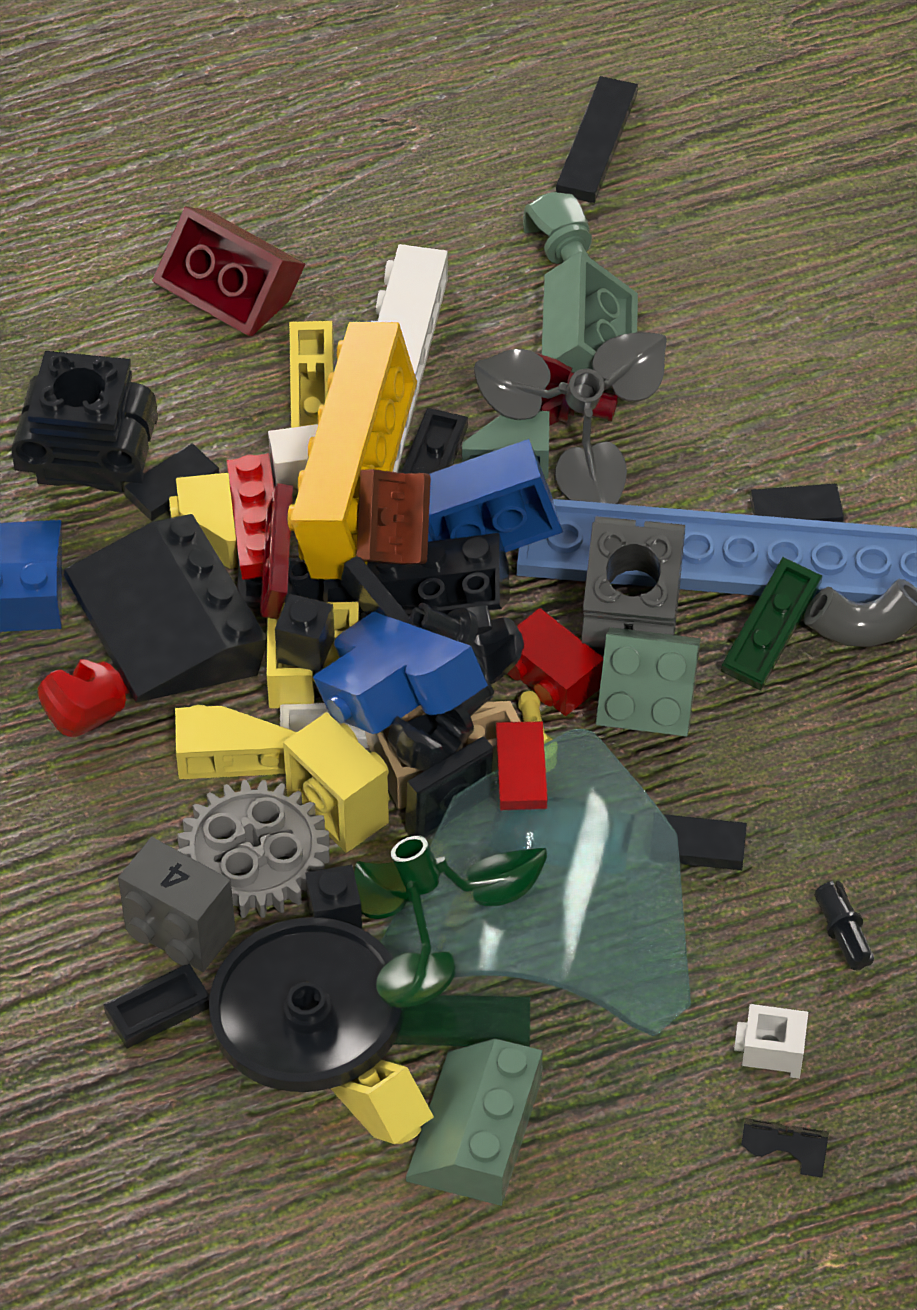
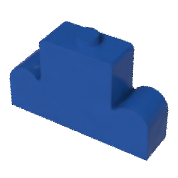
[313,612,488,734]

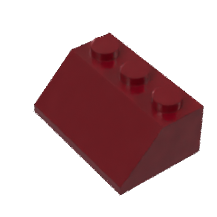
[152,206,306,336]

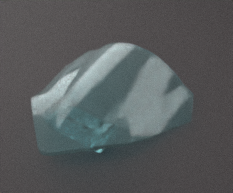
[381,729,691,1036]

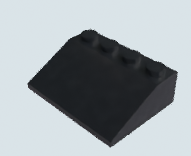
[63,514,267,703]

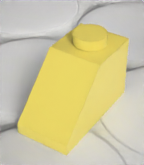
[169,473,238,569]
[331,1060,434,1144]

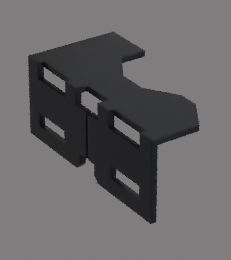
[741,1118,829,1178]

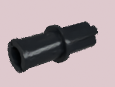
[814,881,874,971]

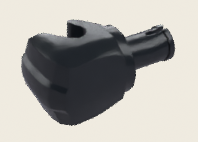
[409,603,524,684]
[388,679,494,771]

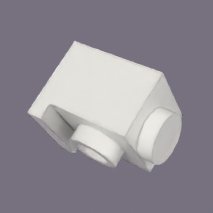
[734,1004,808,1079]

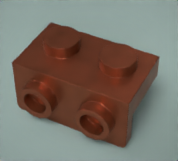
[357,469,431,564]

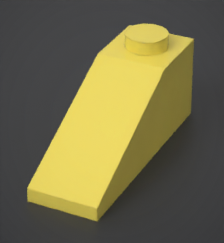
[289,321,334,428]
[175,705,297,779]

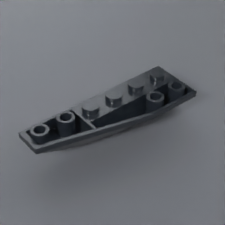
[237,533,510,617]

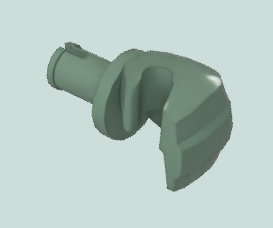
[523,192,592,264]

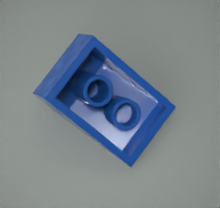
[0,520,62,632]

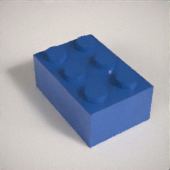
[428,439,563,553]

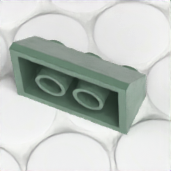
[542,251,638,390]
[406,1039,543,1206]

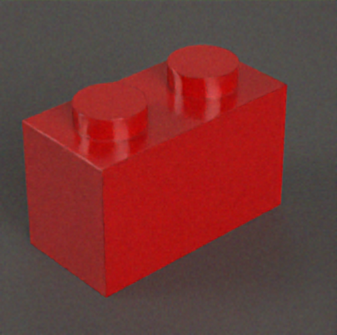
[507,608,603,717]

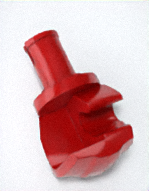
[37,659,130,737]

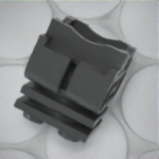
[582,516,685,654]

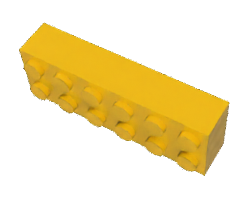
[288,322,417,579]

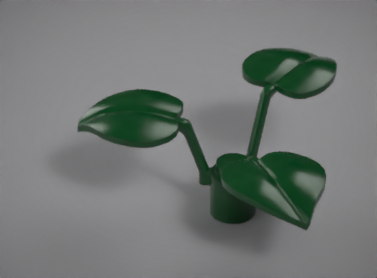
[354,836,547,1008]

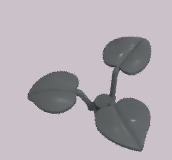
[474,332,667,504]

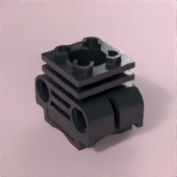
[12,351,158,492]

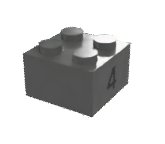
[118,836,236,972]

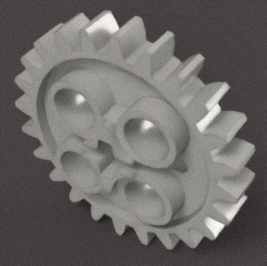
[178,780,330,918]

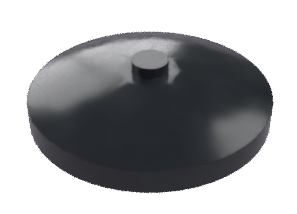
[209,917,405,1092]

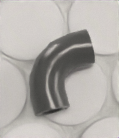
[804,579,917,647]

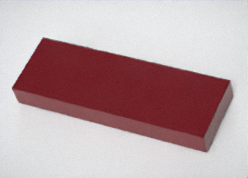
[260,483,293,619]

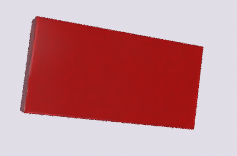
[496,721,548,810]

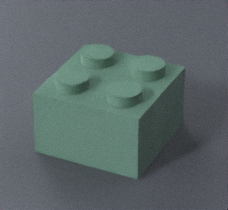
[596,627,701,737]

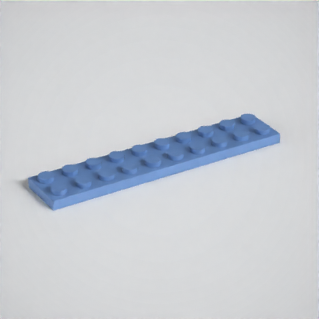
[517,499,917,603]

